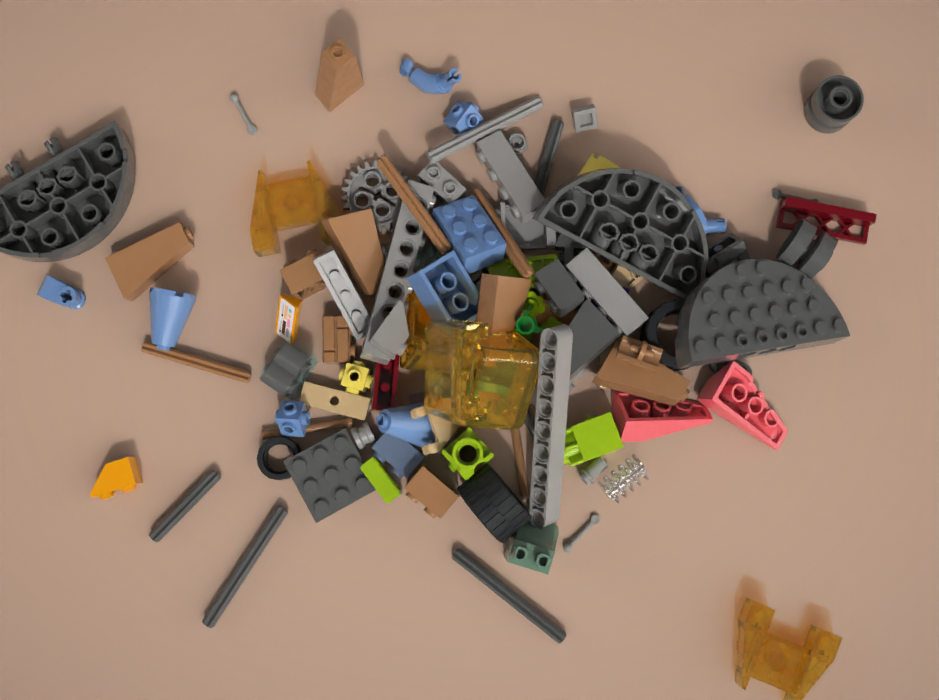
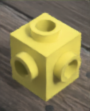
[339,360,373,395]

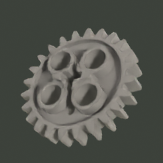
[341,160,408,234]

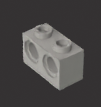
[418,162,467,205]

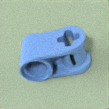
[37,274,86,309]

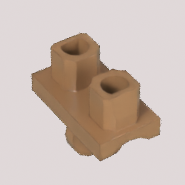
[615,335,663,372]

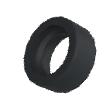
[257,436,302,480]

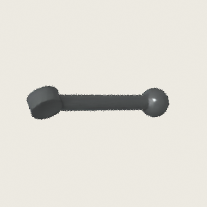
[772,190,819,202]

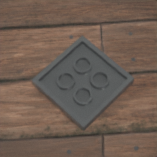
[283,428,376,523]

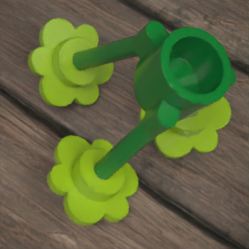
[514,291,563,342]

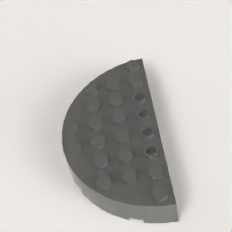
[532,168,709,299]
[675,259,850,369]

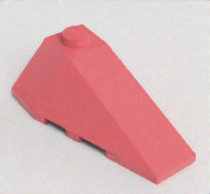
[697,361,788,450]
[612,390,713,442]

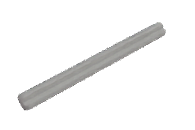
[427,97,543,163]

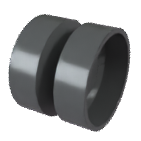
[804,75,864,134]
[776,218,838,279]

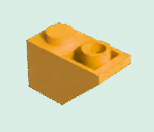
[90,457,143,501]

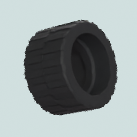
[640,299,690,371]
[457,464,532,543]

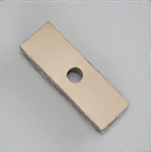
[299,381,371,421]

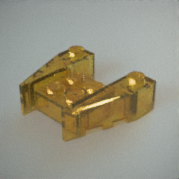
[250,160,341,257]
[735,597,842,700]

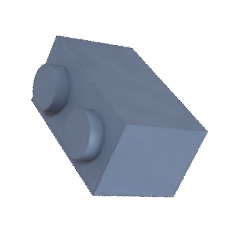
[372,433,425,478]

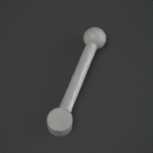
[230,93,257,135]
[563,515,600,552]

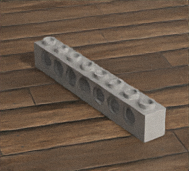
[360,180,436,365]

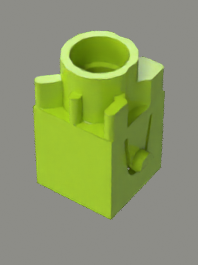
[563,412,624,466]
[442,427,495,480]

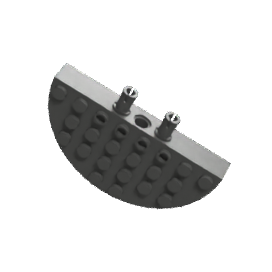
[0,121,135,262]

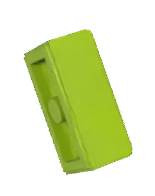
[360,457,402,504]

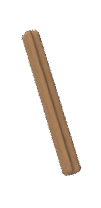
[377,156,452,255]
[470,188,534,279]
[141,341,251,383]

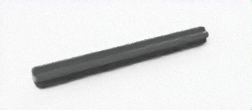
[202,506,288,628]
[452,548,566,644]

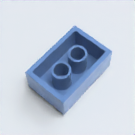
[432,195,507,274]
[407,250,480,338]

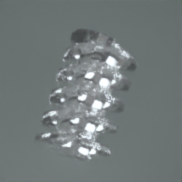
[597,454,649,503]

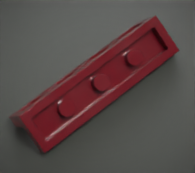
[776,196,877,245]

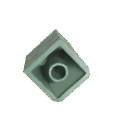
[504,520,559,575]

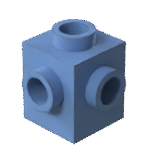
[443,101,484,136]
[275,401,310,437]

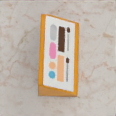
[275,294,303,345]

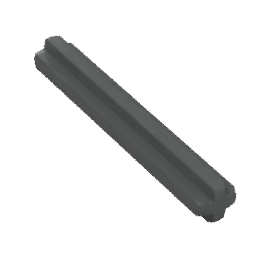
[535,120,564,196]
[149,470,221,542]

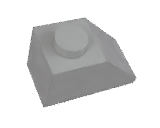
[369,300,409,359]

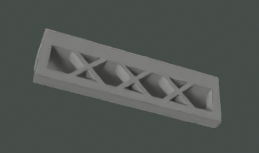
[312,245,371,340]

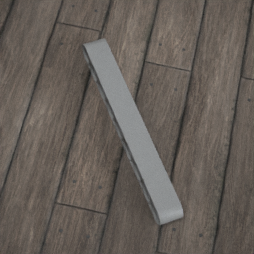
[529,324,573,529]

